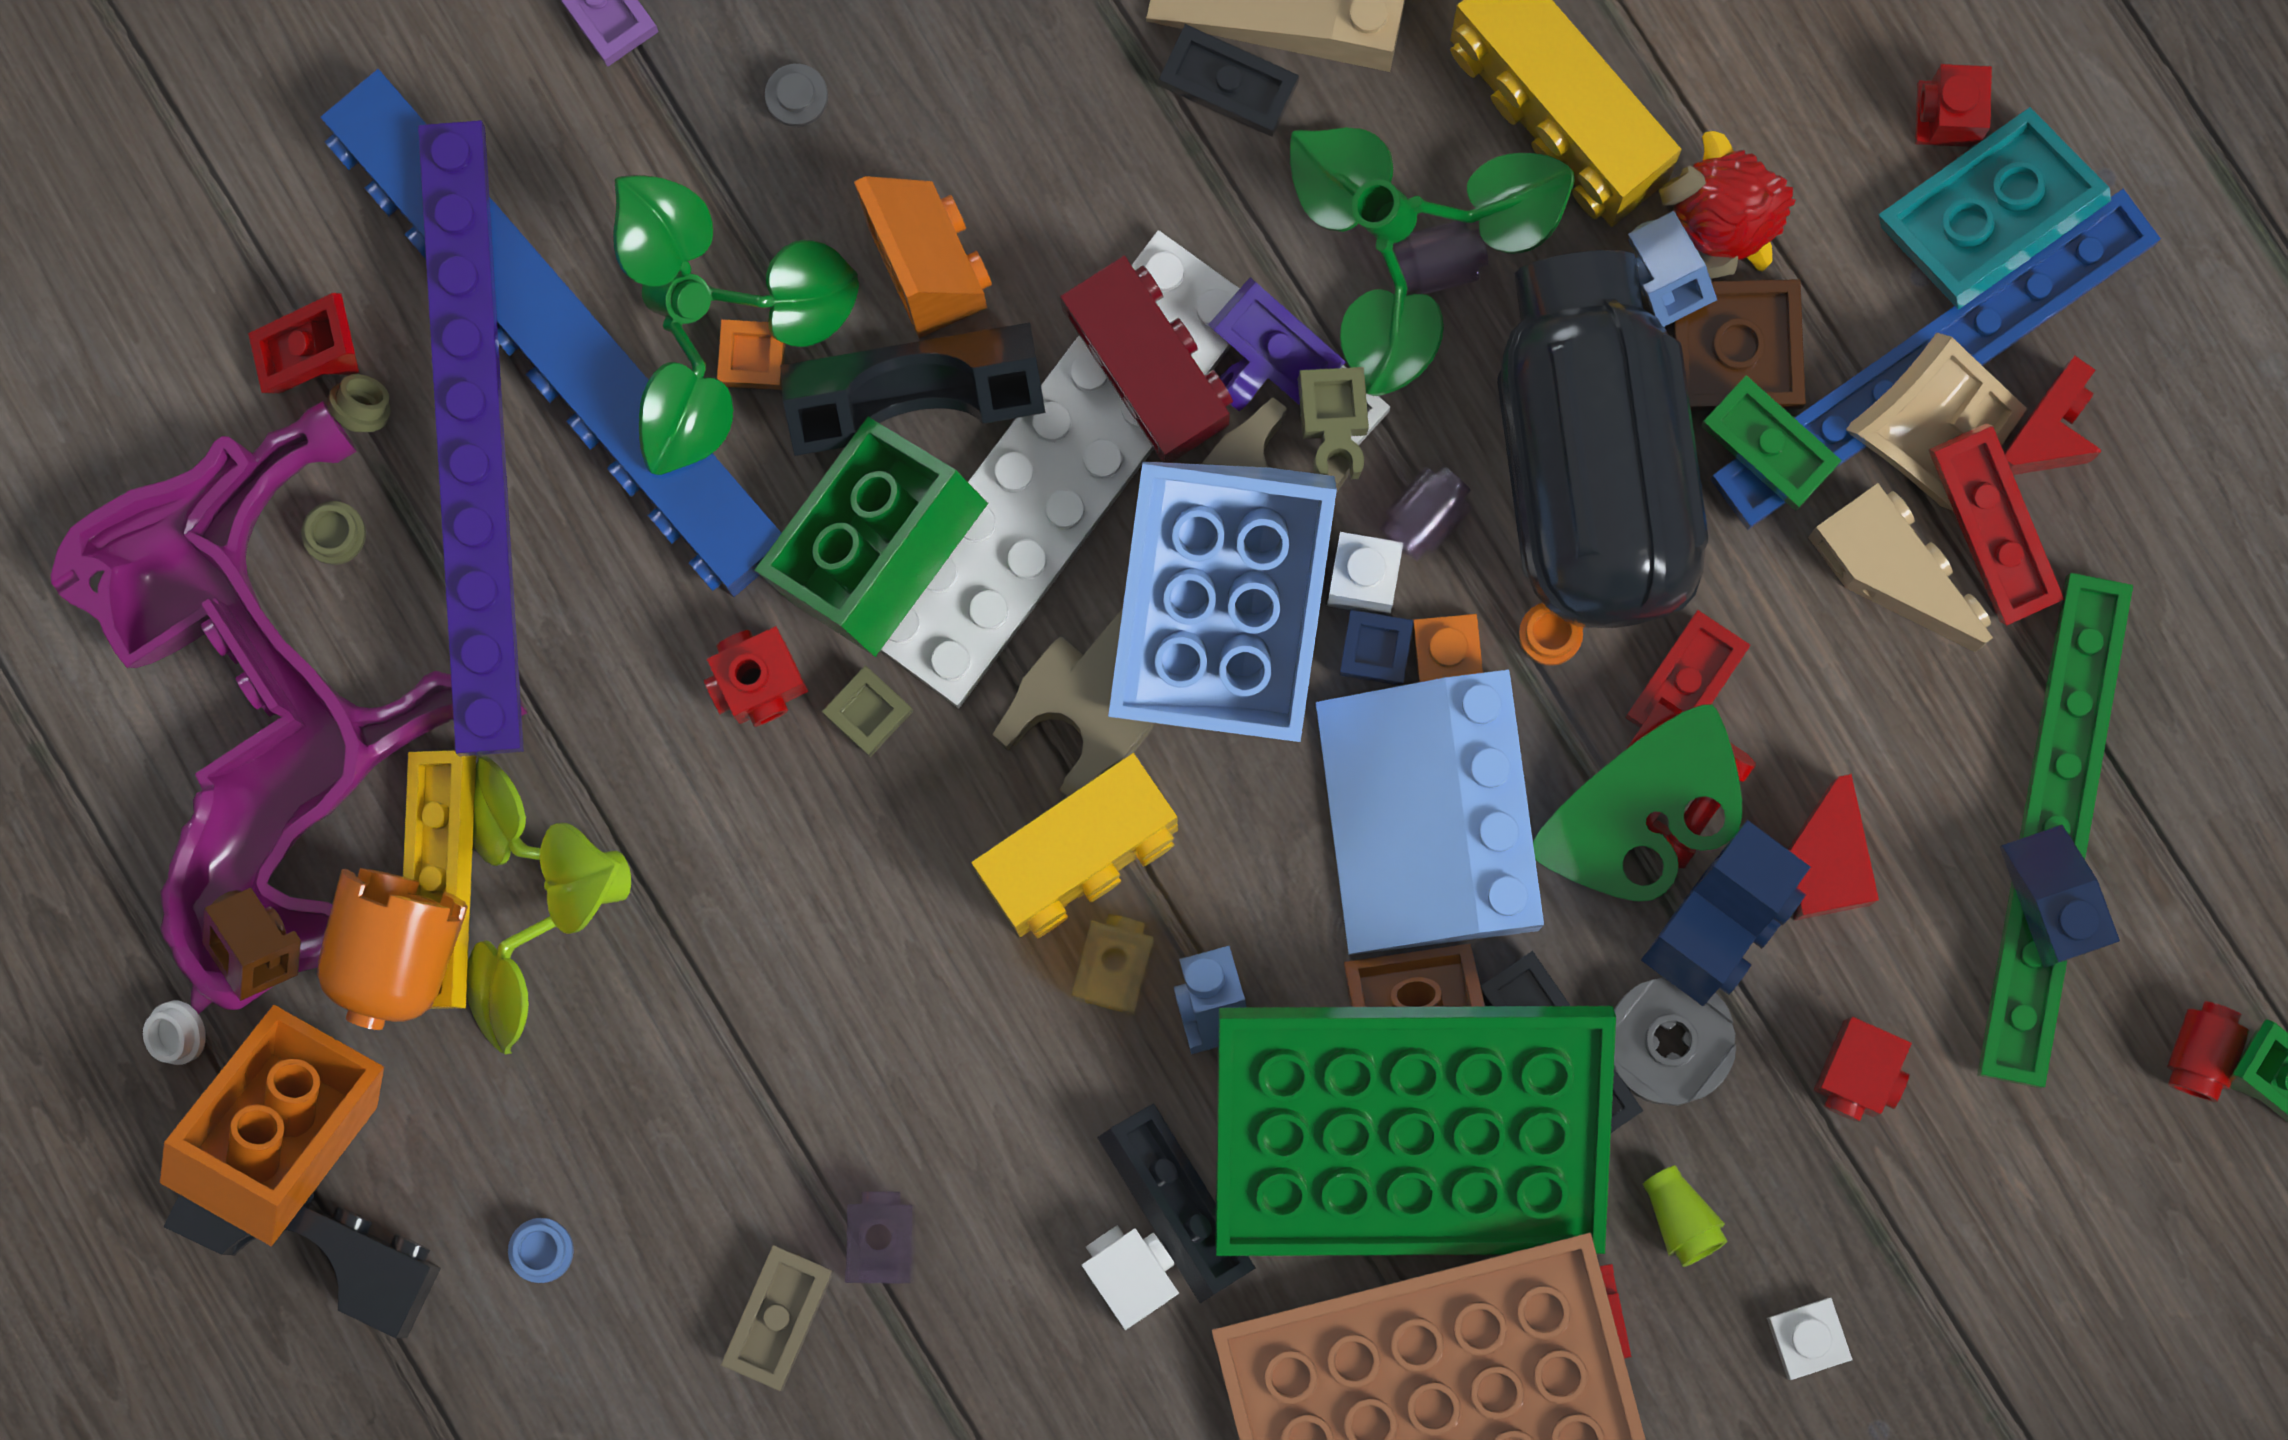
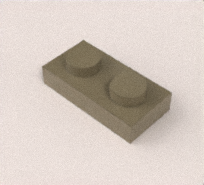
[721,1245,834,1391]

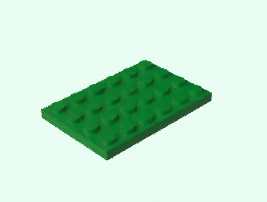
[1215,1006,1616,1256]

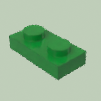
[1701,375,1842,511]

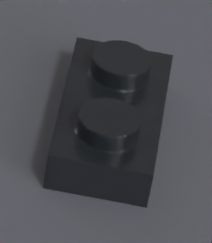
[1159,24,1299,137]

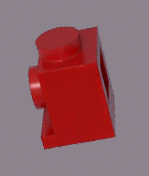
[1915,64,1992,147]

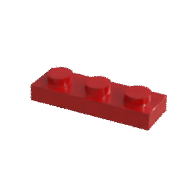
[1928,423,2064,626]

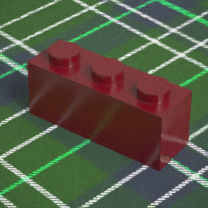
[1060,255,1233,463]

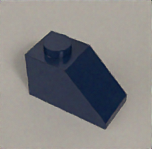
[2000,825,2120,968]

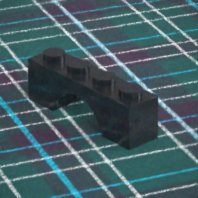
[780,322,1046,456]
[163,1193,441,1339]

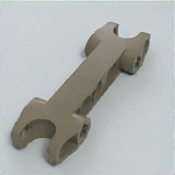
[993,397,1350,798]

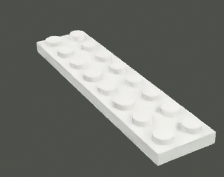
[880,230,1240,709]

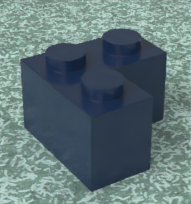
[1641,820,1811,1006]

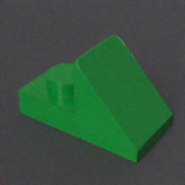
[2229,1019,2288,1122]

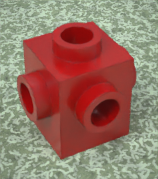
[703,626,809,727]

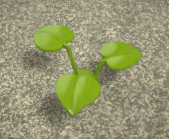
[467,756,631,1055]

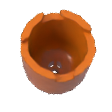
[317,868,468,1030]

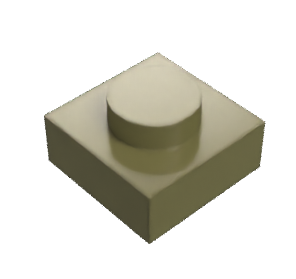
[822,665,913,757]

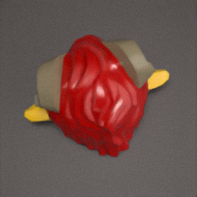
[1658,131,1796,279]

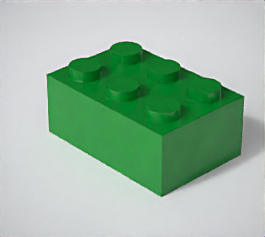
[755,417,989,657]

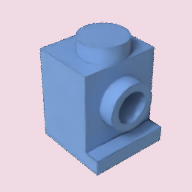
[1628,211,1717,327]
[1173,946,1247,1054]

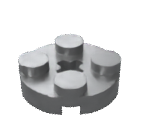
[1614,977,1736,1106]

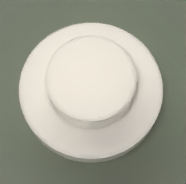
[143,1000,206,1065]

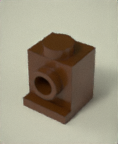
[202,887,301,1001]

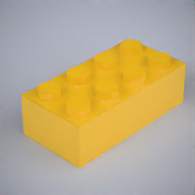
[1450,0,1682,227]

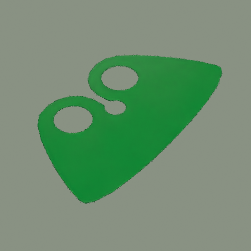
[1533,704,1742,902]

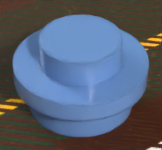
[508,1218,574,1283]

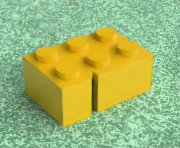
[971,753,1178,939]

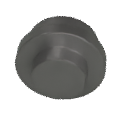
[765,64,828,127]

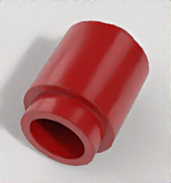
[2167,1001,2250,1102]

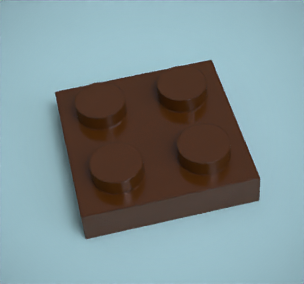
[1673,279,1806,411]

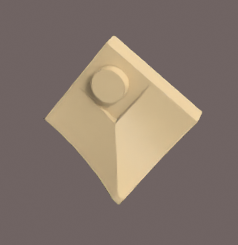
[1846,333,2027,511]

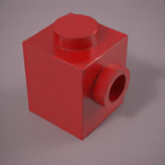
[1813,1016,1912,1122]

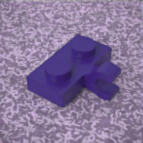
[1208,277,1346,411]

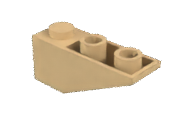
[1808,483,1993,652]

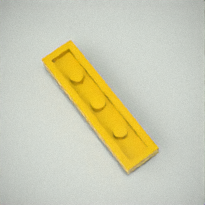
[403,750,476,1009]

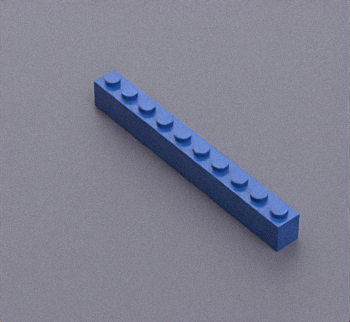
[320,69,781,597]

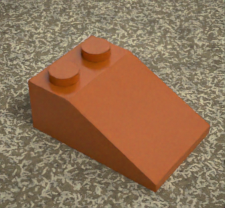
[854,176,992,338]

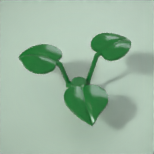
[1290,127,1575,396]
[613,175,859,475]

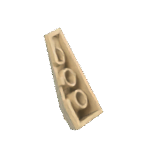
[1146,0,1406,72]

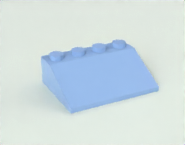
[1108,462,1337,742]
[1316,670,1544,955]

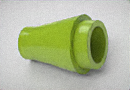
[1642,1165,1728,1267]

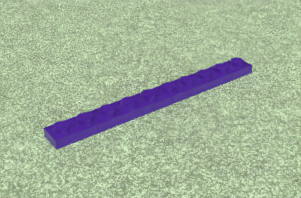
[418,120,524,757]

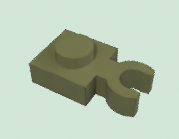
[1298,367,1369,479]

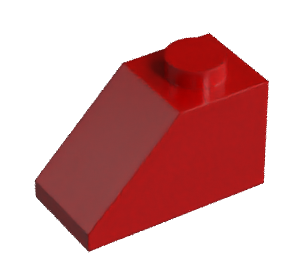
[1788,774,1879,921]

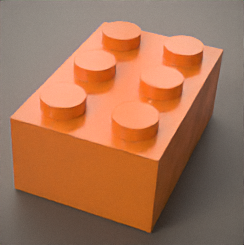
[160,1005,384,1247]

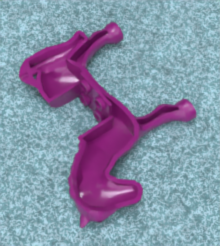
[50,401,527,1014]

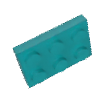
[1878,107,2111,310]

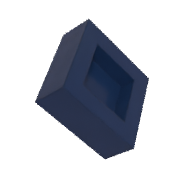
[1339,610,1414,686]

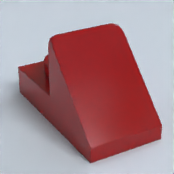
[248,293,360,394]
[2004,356,2101,475]

